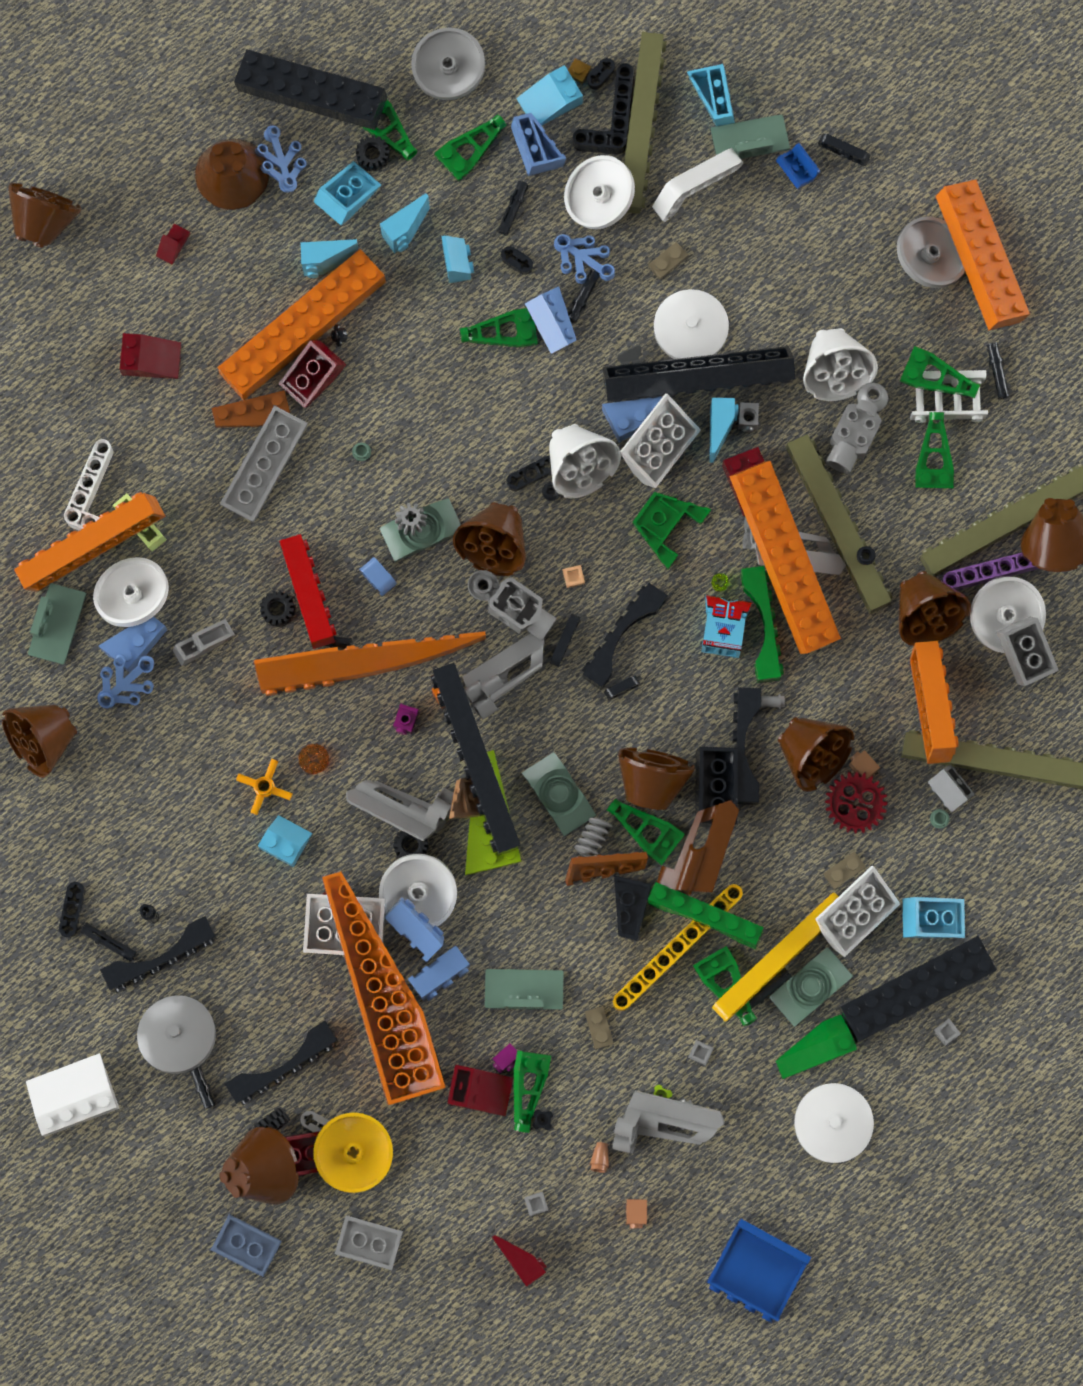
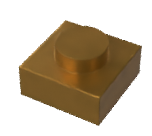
[568,58,591,84]

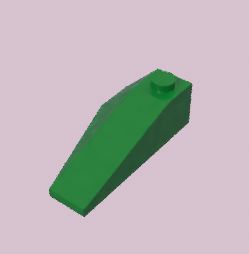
[775,1014,857,1079]

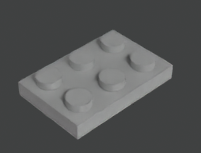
[335,1215,403,1270]

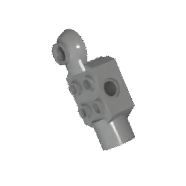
[826,382,888,474]
[468,570,557,640]

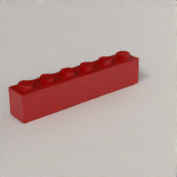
[279,534,337,649]

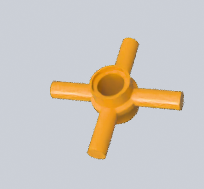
[236,759,293,815]

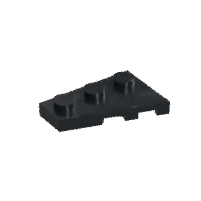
[614,875,652,942]

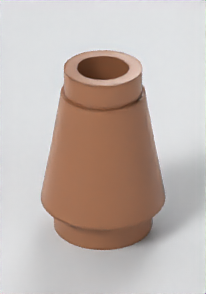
[589,1142,609,1173]

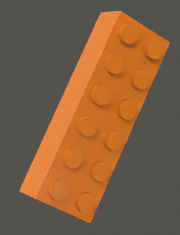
[910,641,959,764]

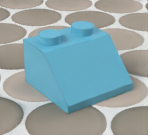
[442,236,474,283]
[258,815,312,867]

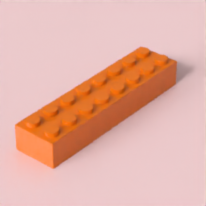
[936,180,1030,330]
[14,492,166,592]

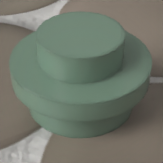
[352,442,371,461]
[930,809,950,829]

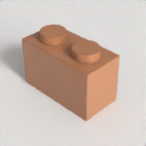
[626,1199,647,1229]

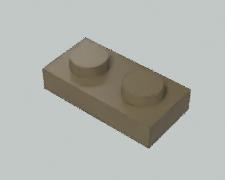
[648,242,688,280]
[823,851,866,890]
[584,1006,614,1050]

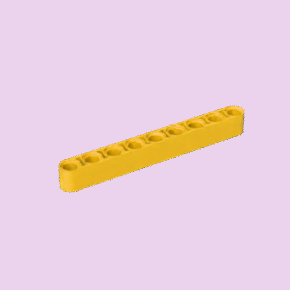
[613,884,743,1011]
[712,892,839,1022]

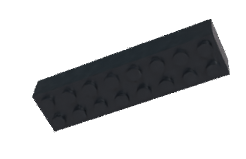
[234,49,388,130]
[838,935,997,1043]

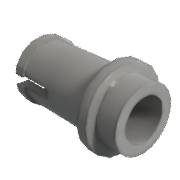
[761,694,785,709]

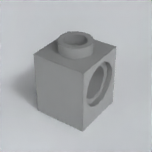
[738,402,759,433]

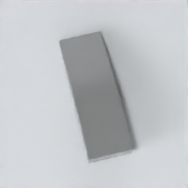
[172,619,235,666]

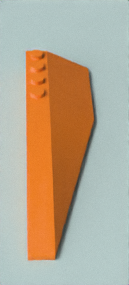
[254,631,486,696]
[322,872,446,1105]

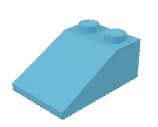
[517,65,583,126]
[314,161,381,225]
[380,193,430,253]
[300,239,359,278]
[710,398,738,463]
[902,897,965,938]

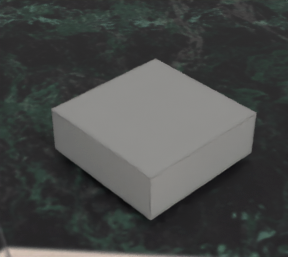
[933,1019,961,1046]
[688,1040,714,1066]
[524,1192,549,1217]

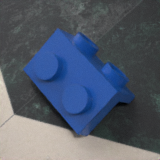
[776,143,820,189]

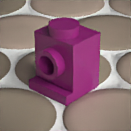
[393,704,419,735]
[492,1043,517,1074]

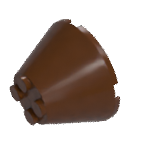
[195,139,269,210]
[8,183,82,248]
[1021,498,1083,572]
[453,502,526,576]
[899,571,971,646]
[2,705,77,778]
[778,717,854,792]
[219,1126,299,1205]

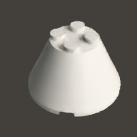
[803,328,878,401]
[549,424,621,498]

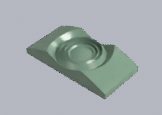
[380,498,461,562]
[522,752,596,837]
[769,947,853,1027]

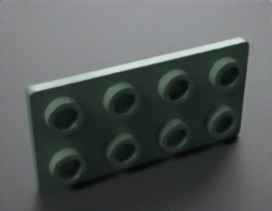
[710,114,790,159]
[28,583,86,665]
[485,969,564,1010]

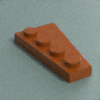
[211,390,290,427]
[566,852,648,886]

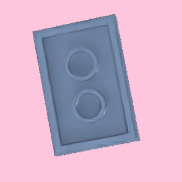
[211,1214,282,1277]

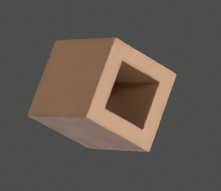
[849,750,880,778]

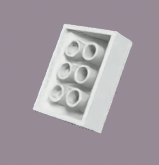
[620,393,701,488]
[816,866,900,957]
[303,894,385,955]
[26,1053,120,1137]

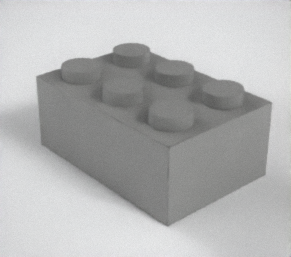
[996,616,1059,686]

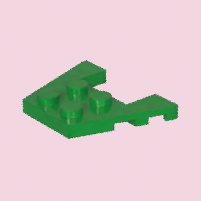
[632,492,711,570]

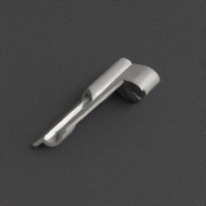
[742,517,846,575]
[463,633,545,720]
[346,780,454,841]
[613,1090,725,1154]

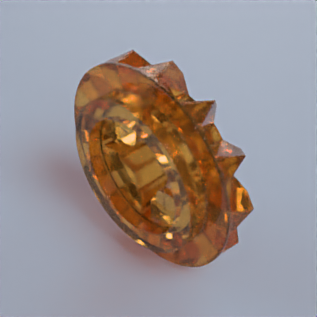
[298,743,329,774]

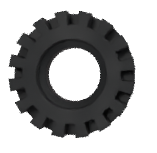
[356,135,389,171]
[260,591,295,627]
[393,831,429,858]
[252,1107,290,1131]

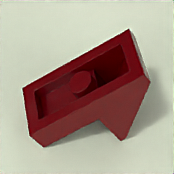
[156,224,191,265]

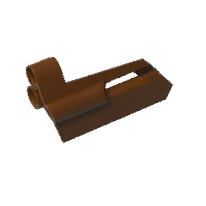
[657,800,739,895]

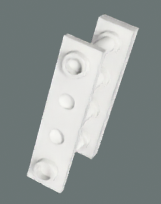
[910,370,988,423]

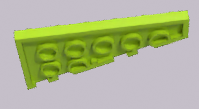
[465,750,522,876]

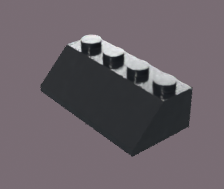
[695,747,738,827]

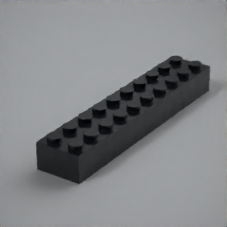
[602,346,795,402]
[430,662,521,856]

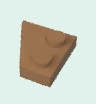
[449,778,480,819]

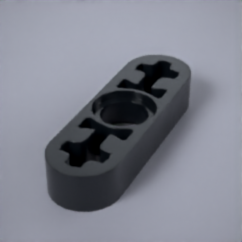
[818,133,871,166]
[506,456,552,491]
[550,614,581,667]
[59,882,85,938]

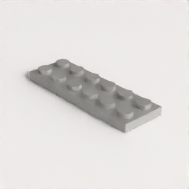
[220,405,308,523]

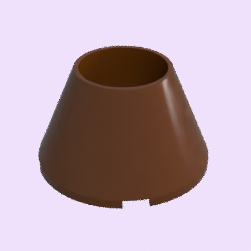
[618,747,695,810]

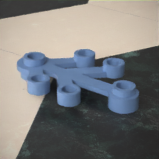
[255,126,307,193]
[554,234,615,284]
[97,655,154,708]

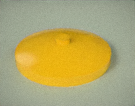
[314,1113,393,1193]

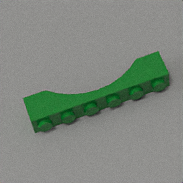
[740,566,784,683]
[648,882,764,950]

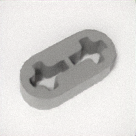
[300,1111,329,1132]

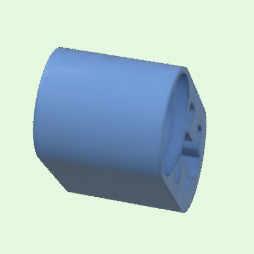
[359,557,397,596]

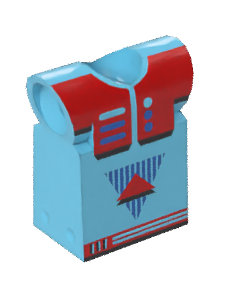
[701,595,753,658]

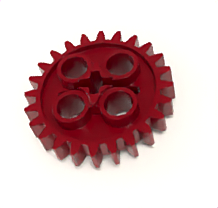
[825,770,888,834]

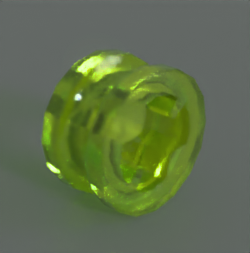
[711,573,729,592]

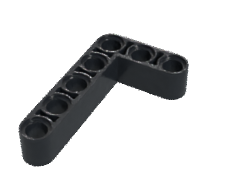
[573,63,633,155]

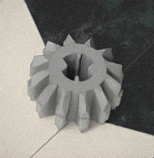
[395,502,427,535]

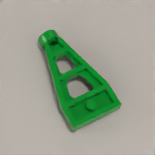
[361,99,418,161]
[434,114,507,182]
[460,308,538,347]
[900,346,980,399]
[915,412,954,488]
[606,798,685,866]
[693,946,757,1027]
[514,1050,551,1133]

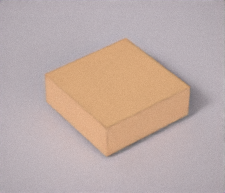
[562,565,585,588]

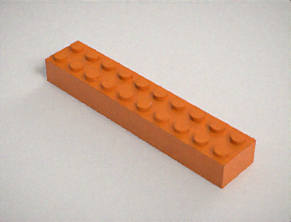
[217,249,386,400]
[729,461,841,654]

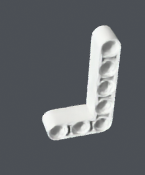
[652,148,743,222]
[64,439,113,531]

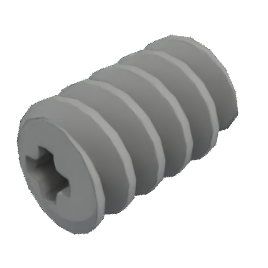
[574,818,613,857]

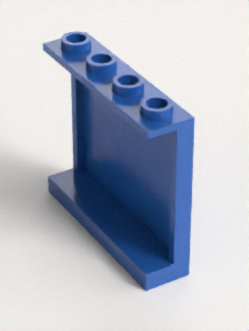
[707,1219,811,1323]

